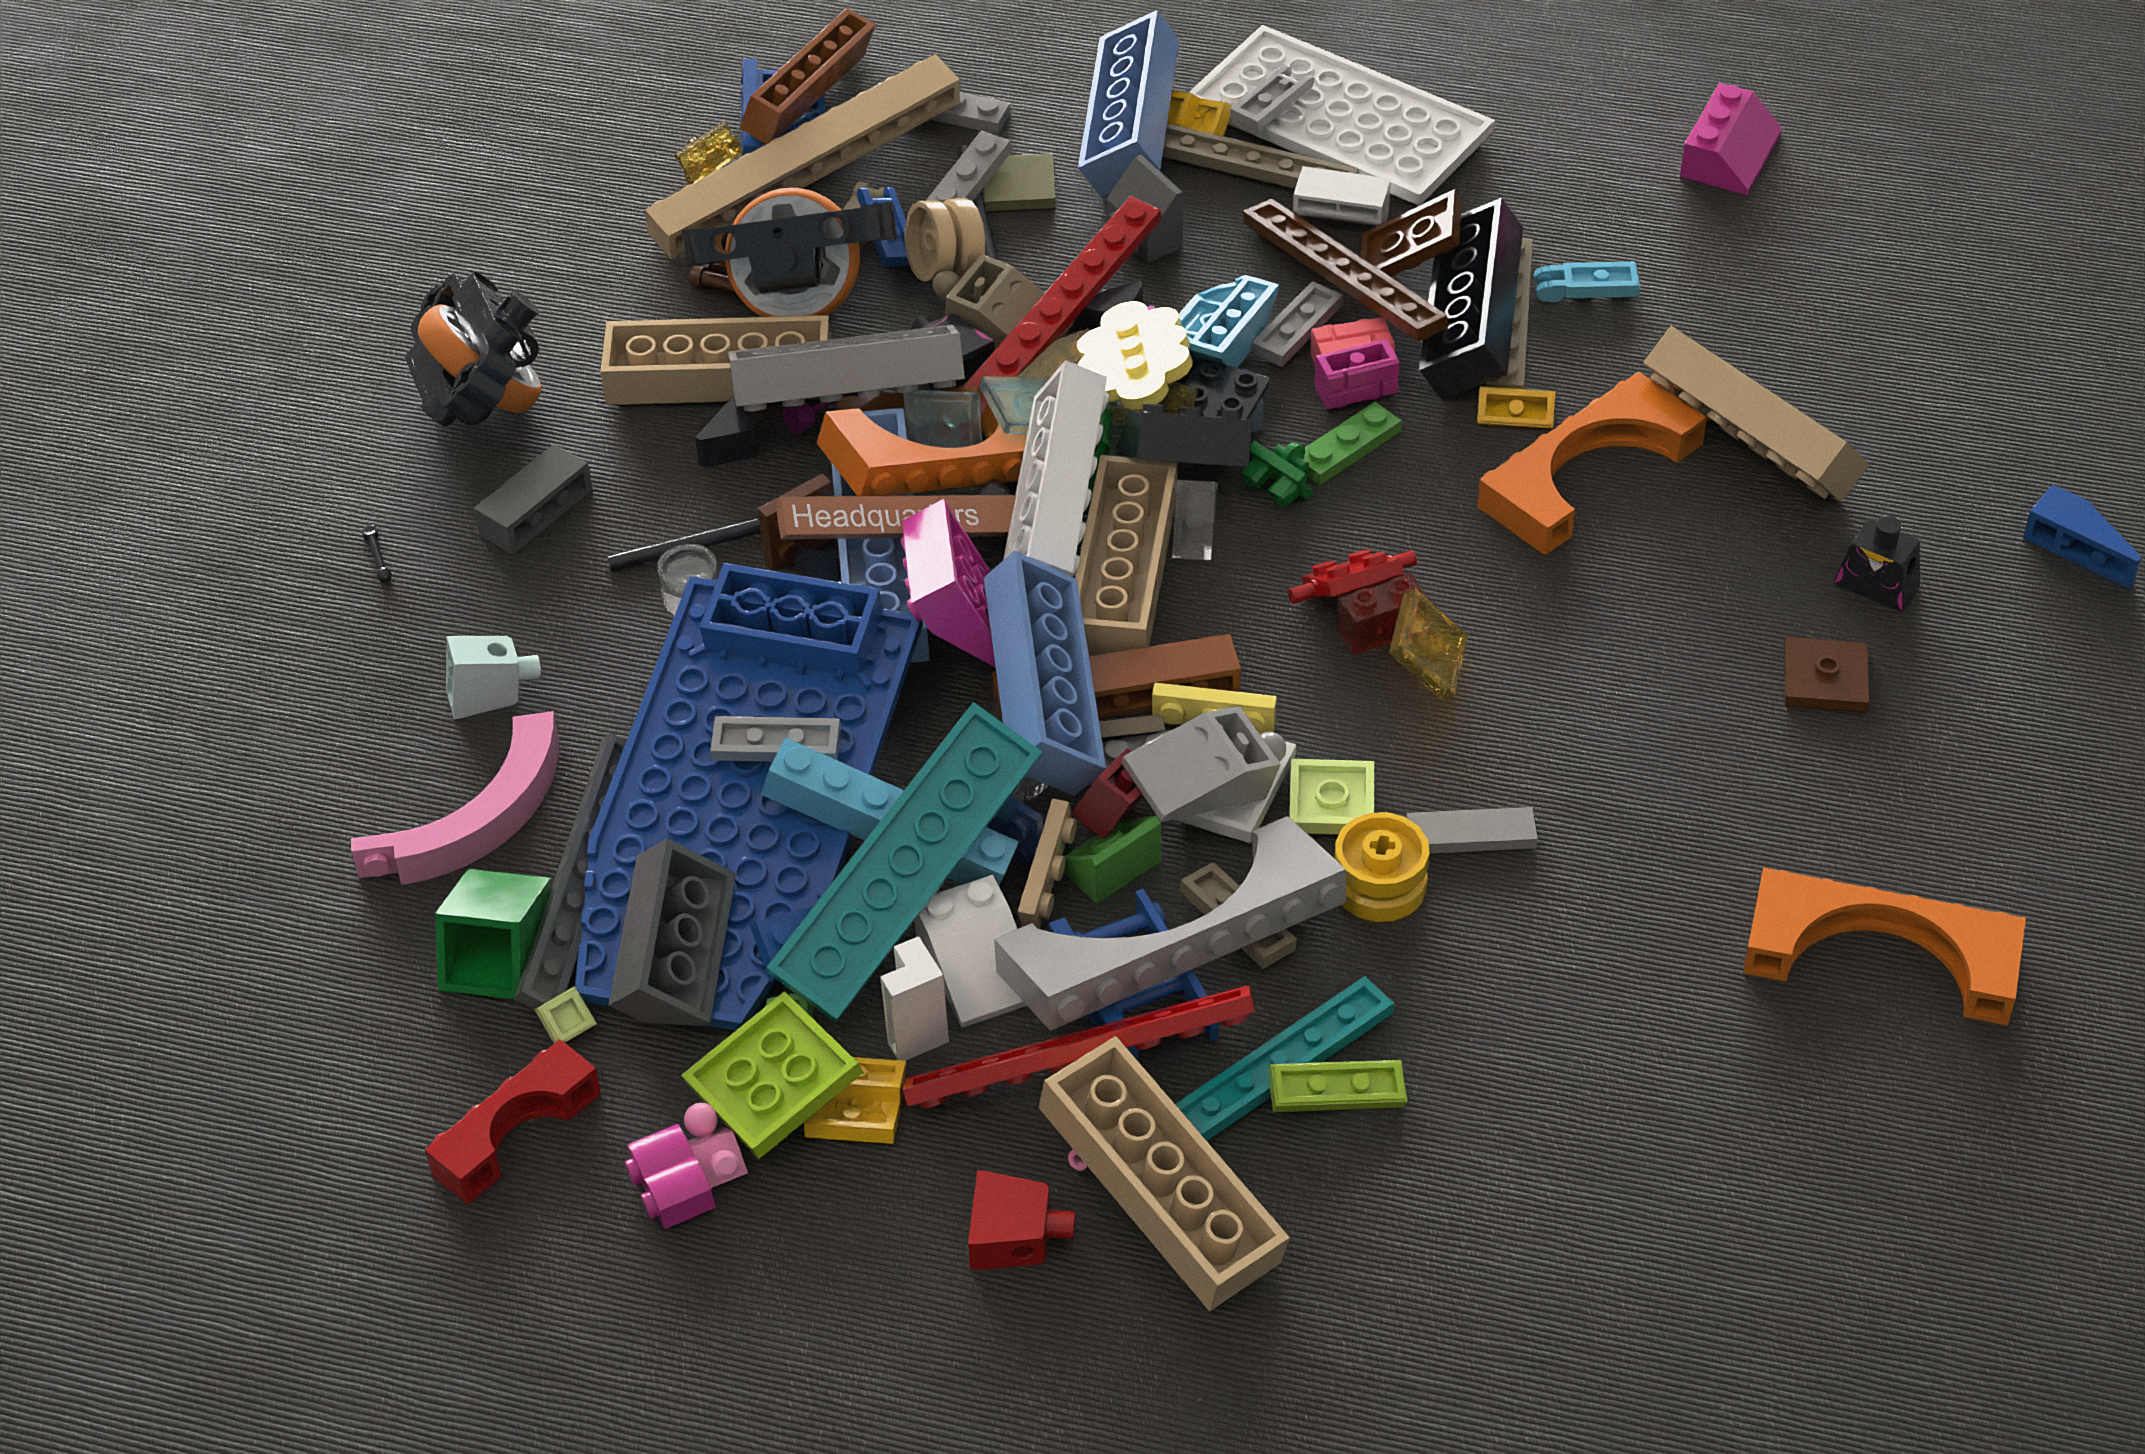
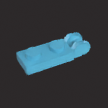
[1534,261,1640,302]

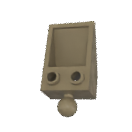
[932,254,1074,369]

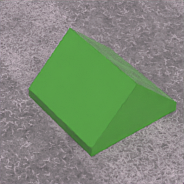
[1064,816,1161,904]

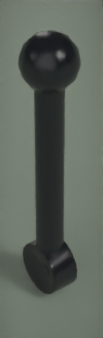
[362,525,392,583]

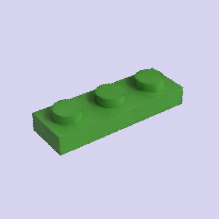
[1304,402,1402,485]

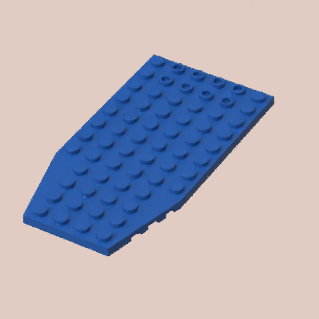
[575,563,923,1031]

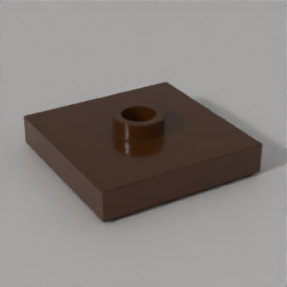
[1784,637,1869,712]

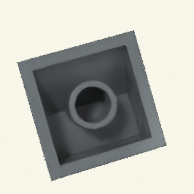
[1105,155,1183,264]

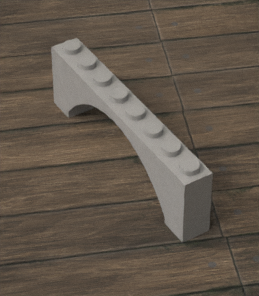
[994,816,1346,1031]

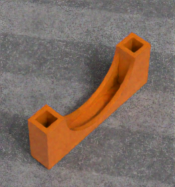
[1478,372,1707,555]
[817,393,1032,496]
[1743,867,2026,1026]

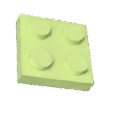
[1289,759,1374,834]

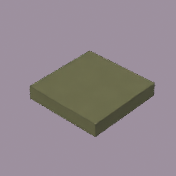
[984,153,1056,211]

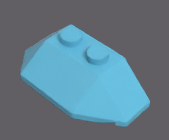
[1179,275,1279,368]

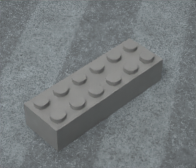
[728,325,965,411]

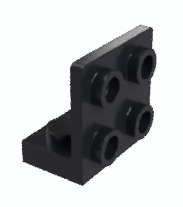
[1172,358,1270,420]

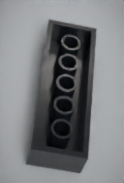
[1419,198,1523,400]

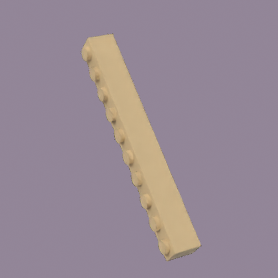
[645,54,960,259]

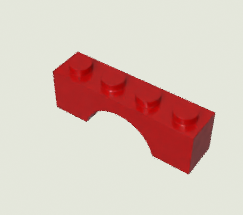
[425,1039,601,1205]

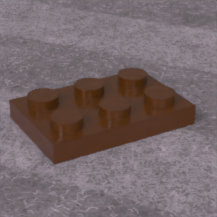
[1360,189,1462,277]

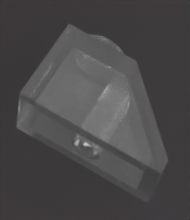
[1172,480,1218,560]

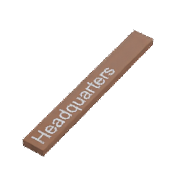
[775,495,1017,539]

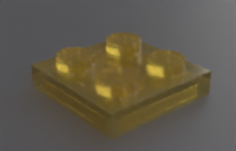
[1389,588,1468,700]

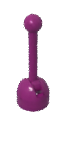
[783,392,858,435]

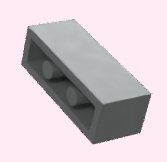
[474,444,592,555]

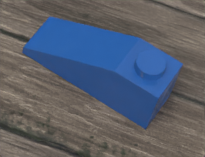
[2023,484,2142,589]

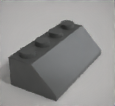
[608,838,736,1026]

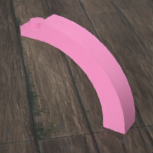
[351,711,559,885]

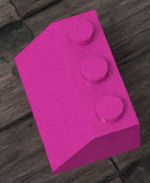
[1680,83,1782,195]

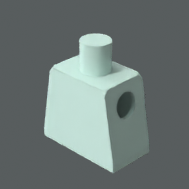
[446,636,541,719]

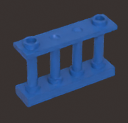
[1049,889,1218,1061]

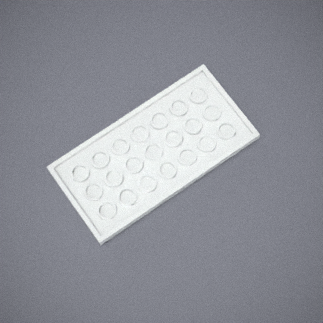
[1189,25,1495,206]

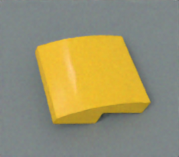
[804,1057,906,1144]

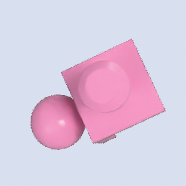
[684,1103,748,1188]

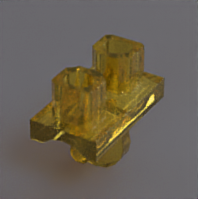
[674,122,743,185]

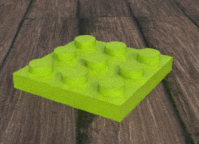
[681,991,864,1159]

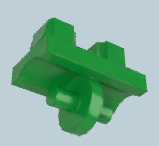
[1241,441,1314,508]

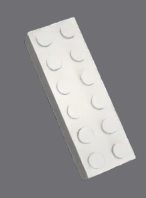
[1003,360,1109,577]

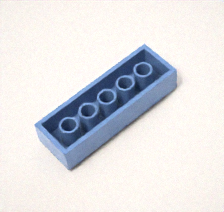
[1078,10,1179,197]
[984,551,1106,796]

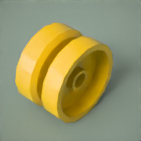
[1335,812,1430,922]

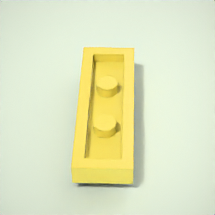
[1152,683,1276,734]

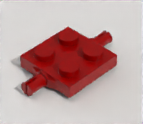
[1288,549,1417,604]

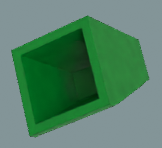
[435,869,551,1000]

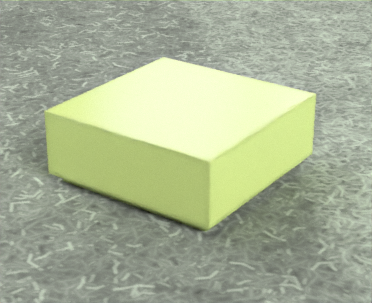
[534,986,596,1043]

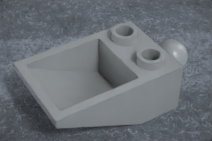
[1121,706,1286,822]

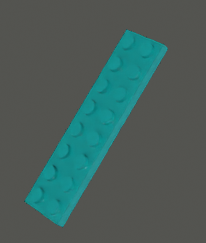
[766,702,1042,1023]

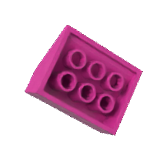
[900,499,996,668]

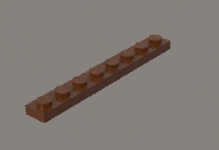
[1243,199,1448,341]

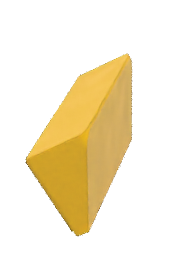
[1477,387,1556,429]

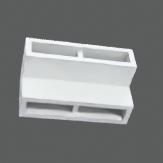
[1293,166,1391,226]
[880,936,949,1061]

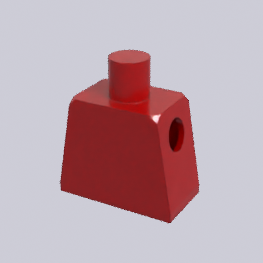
[968,1170,1076,1270]

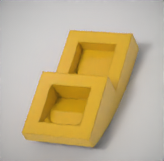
[1167,90,1232,136]

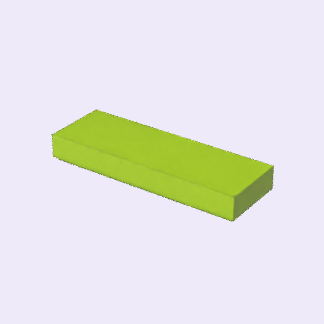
[1268,1060,1407,1112]

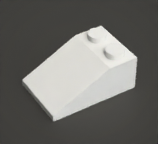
[914,875,1027,1028]

